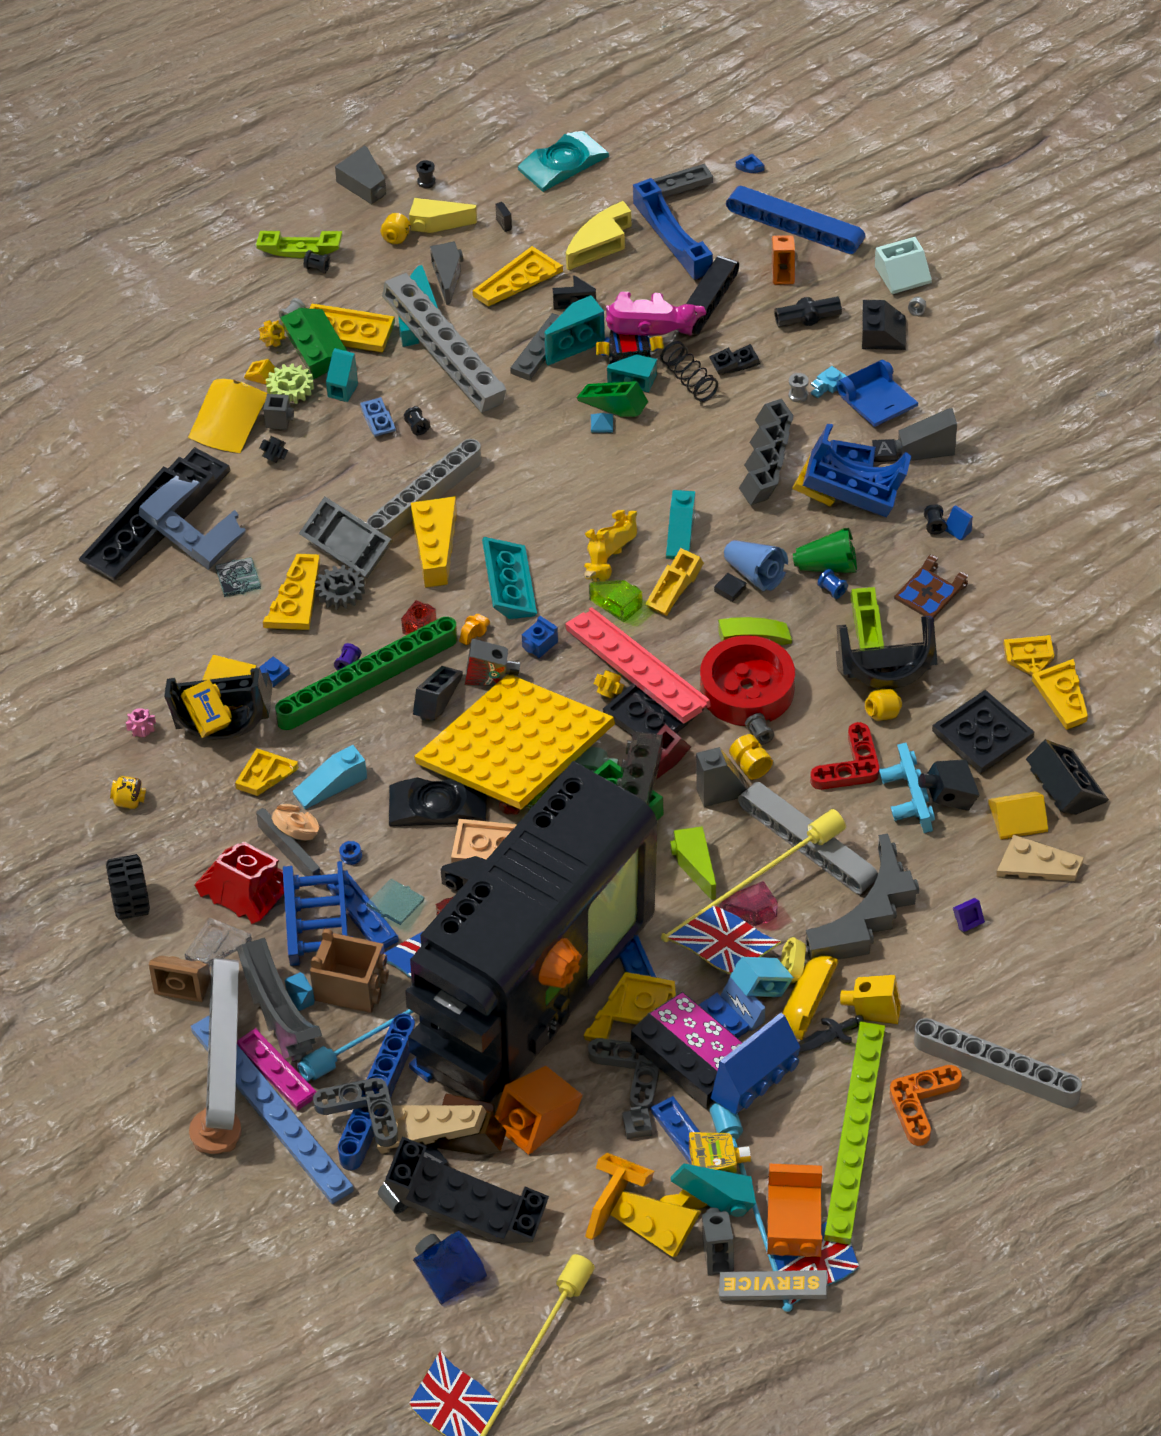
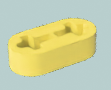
[781,937,806,983]

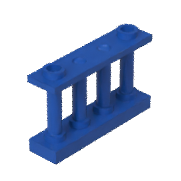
[283,861,353,966]

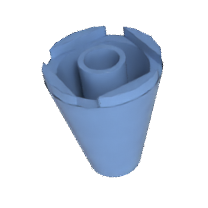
[724,540,788,591]

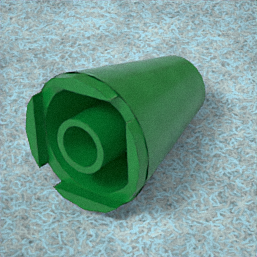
[793,527,857,573]

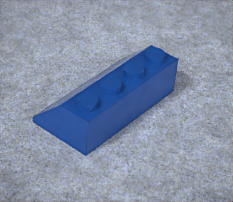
[711,1013,800,1115]

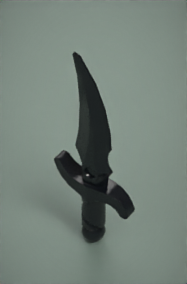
[798,1015,864,1052]

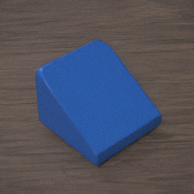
[945,505,973,540]

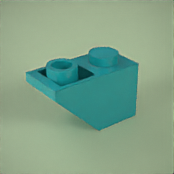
[326,348,358,402]

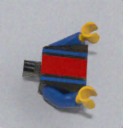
[596,330,664,364]

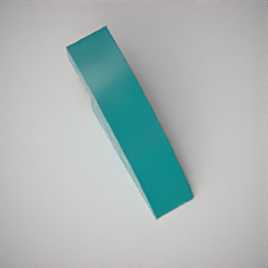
[398,265,438,347]

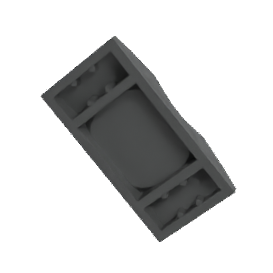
[299,496,393,578]

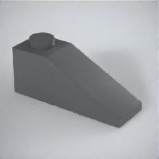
[430,241,464,305]

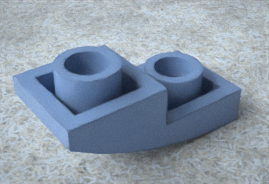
[360,397,396,437]

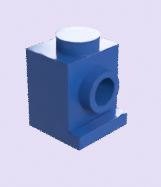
[522,616,558,658]

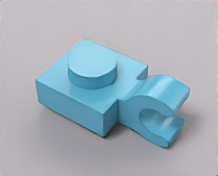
[811,366,846,398]

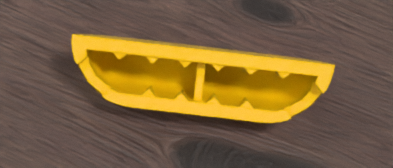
[782,956,838,1040]

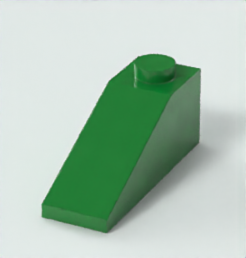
[576,381,648,417]

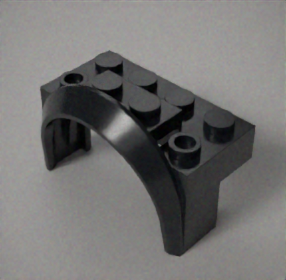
[836,616,938,689]
[164,668,272,740]

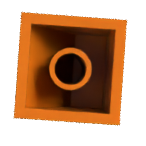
[495,1066,583,1155]

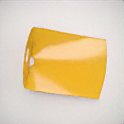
[188,379,268,453]

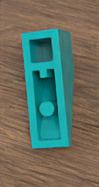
[666,490,695,559]
[670,1163,756,1217]

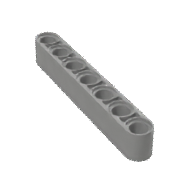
[367,439,482,538]
[738,782,878,894]
[914,1018,1082,1108]

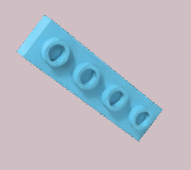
[879,743,935,833]

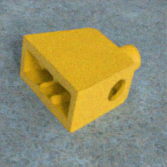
[840,975,901,1024]

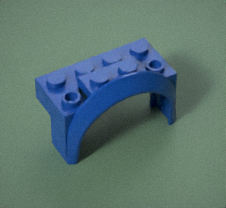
[803,424,911,518]

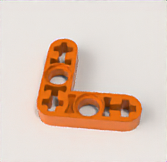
[889,1065,962,1146]

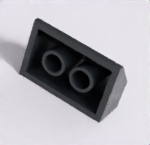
[1026,739,1109,815]

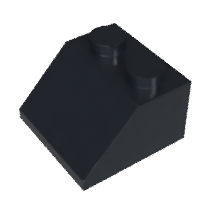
[862,300,906,350]

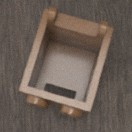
[310,929,389,1013]

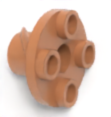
[189,1108,241,1154]

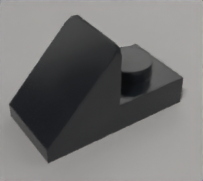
[552,276,596,310]

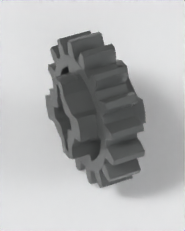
[315,565,365,610]

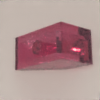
[720,881,778,926]

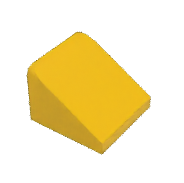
[244,359,275,384]

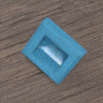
[591,413,613,433]

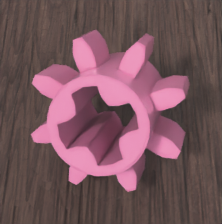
[126,708,156,737]

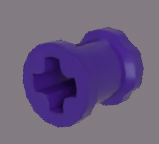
[334,643,362,671]

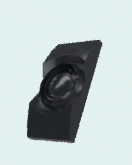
[389,777,486,826]

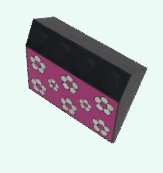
[630,991,743,1108]

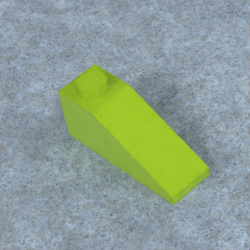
[670,826,716,900]

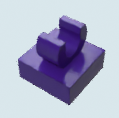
[953,898,985,932]

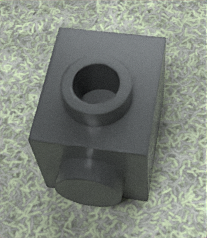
[263,394,294,430]

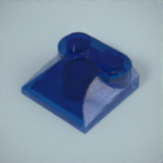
[413,1231,487,1305]

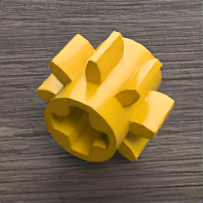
[258,320,286,347]
[593,670,625,699]

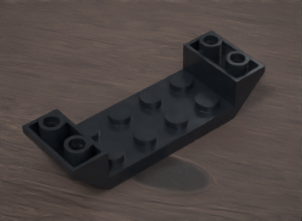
[384,1136,549,1244]

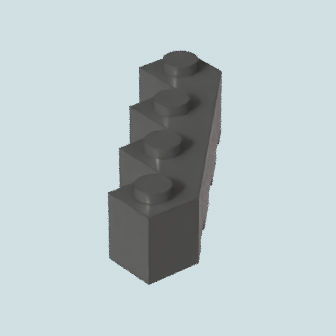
[739,399,794,506]

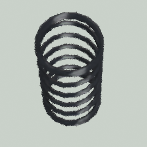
[660,341,719,402]

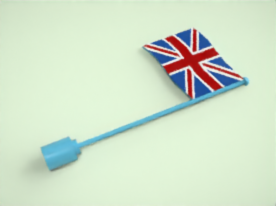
[710,1103,859,1312]

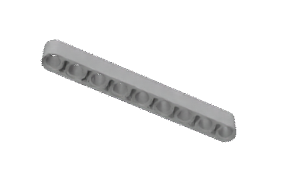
[206,958,239,1130]

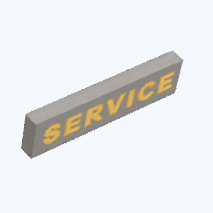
[719,1270,828,1301]

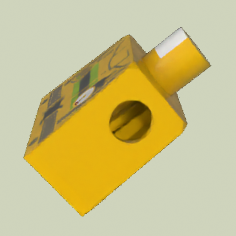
[689,1132,751,1174]

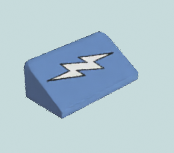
[720,977,765,1031]

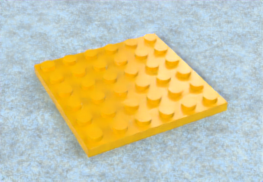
[414,675,615,809]

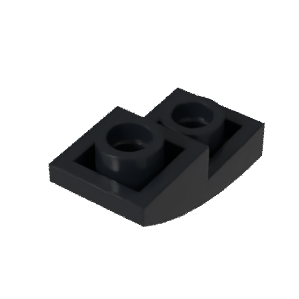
[709,344,760,374]

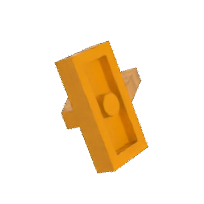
[585,1153,654,1240]

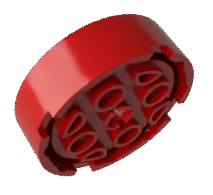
[700,635,795,726]

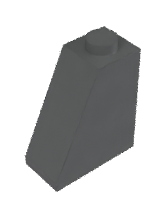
[335,145,386,205]
[894,408,957,461]
[696,747,748,807]

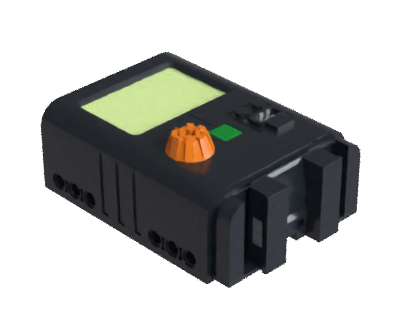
[405,761,658,1103]

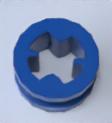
[339,841,362,865]

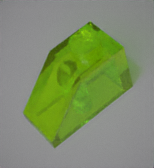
[589,580,642,622]

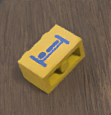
[181,679,232,738]

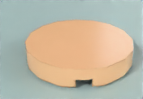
[272,804,320,841]

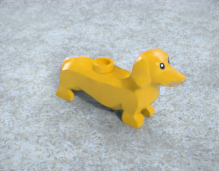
[584,510,637,582]

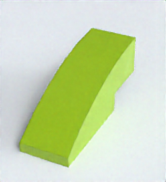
[850,587,884,648]
[718,617,792,645]

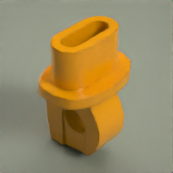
[459,614,490,645]

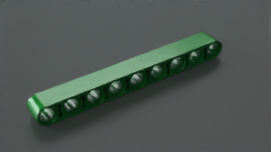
[275,616,458,730]

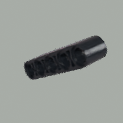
[686,255,740,335]

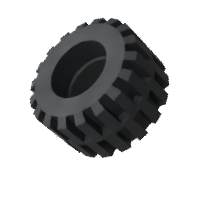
[106,854,150,920]

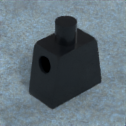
[918,760,980,811]

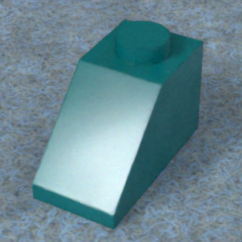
[607,355,657,393]

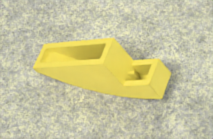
[566,201,632,270]

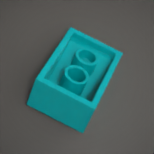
[544,295,605,366]

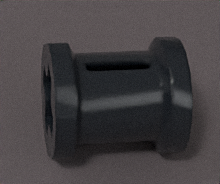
[416,160,436,189]
[303,250,330,273]
[404,406,430,436]
[924,504,947,535]

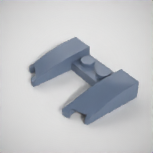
[139,476,246,570]

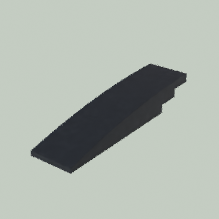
[79,447,231,580]

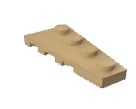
[377,1105,487,1154]

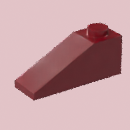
[626,724,691,786]

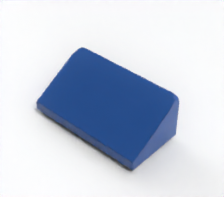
[829,440,875,467]

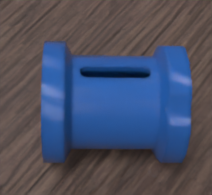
[817,569,848,599]

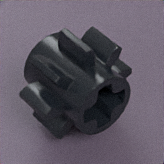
[259,436,289,463]

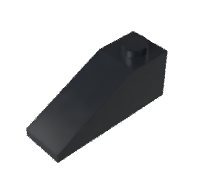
[412,666,463,721]

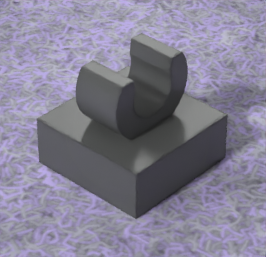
[622,1106,652,1139]

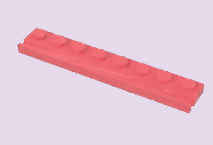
[565,607,710,724]

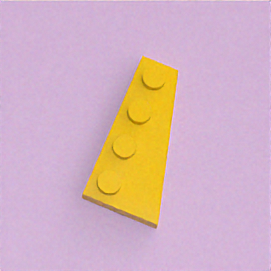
[473,246,563,306]
[263,554,320,630]

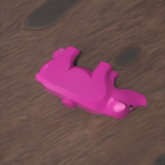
[606,292,706,336]

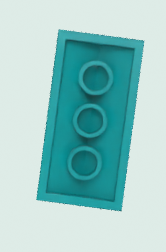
[482,537,537,619]

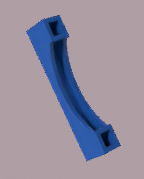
[633,178,713,280]

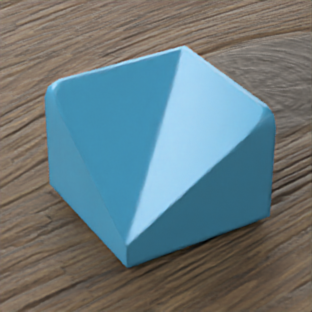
[285,972,315,1011]

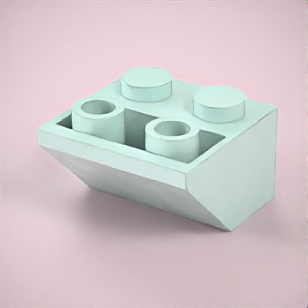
[875,237,932,294]

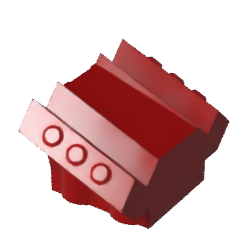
[194,842,284,924]

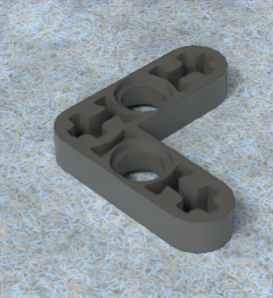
[588,1038,660,1112]
[313,1078,398,1147]

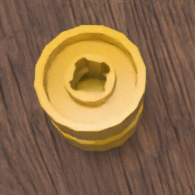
[729,734,773,780]

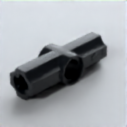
[774,296,842,327]

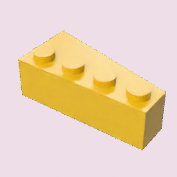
[411,496,457,588]

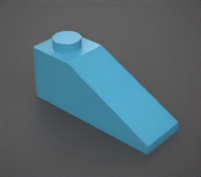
[293,745,367,809]

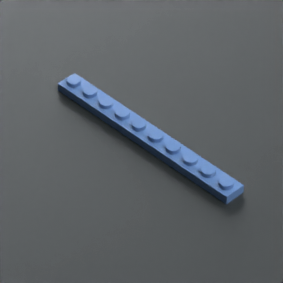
[191,1016,354,1204]

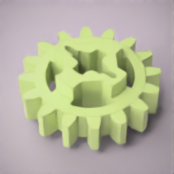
[266,363,314,404]

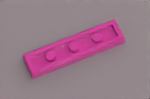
[237,1028,316,1111]

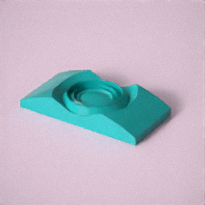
[518,131,609,192]

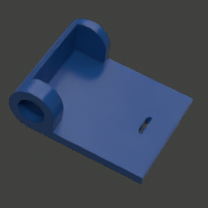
[836,360,918,427]

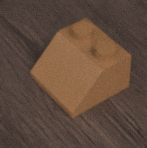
[148,955,211,1002]

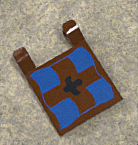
[894,555,968,618]

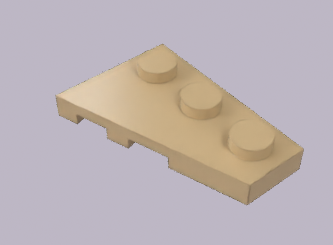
[996,835,1084,881]

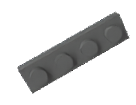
[510,313,560,381]

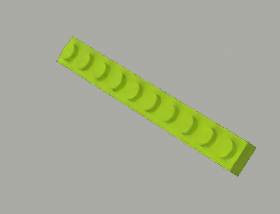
[824,1022,885,1245]

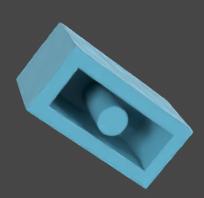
[730,957,794,997]

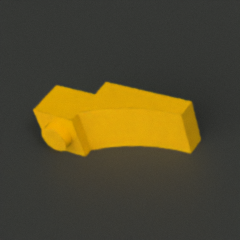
[646,548,704,616]

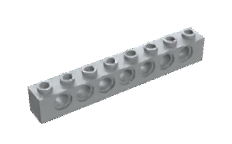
[382,273,506,413]

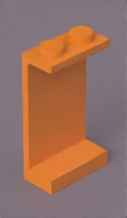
[767,1163,822,1257]

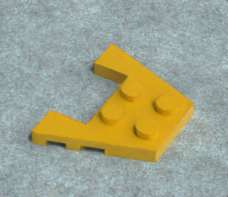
[584,972,676,1041]

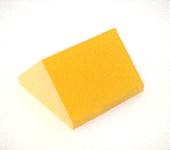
[988,791,1048,840]

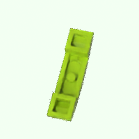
[256,231,343,258]

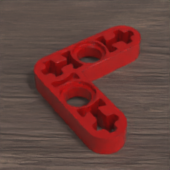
[810,722,879,790]

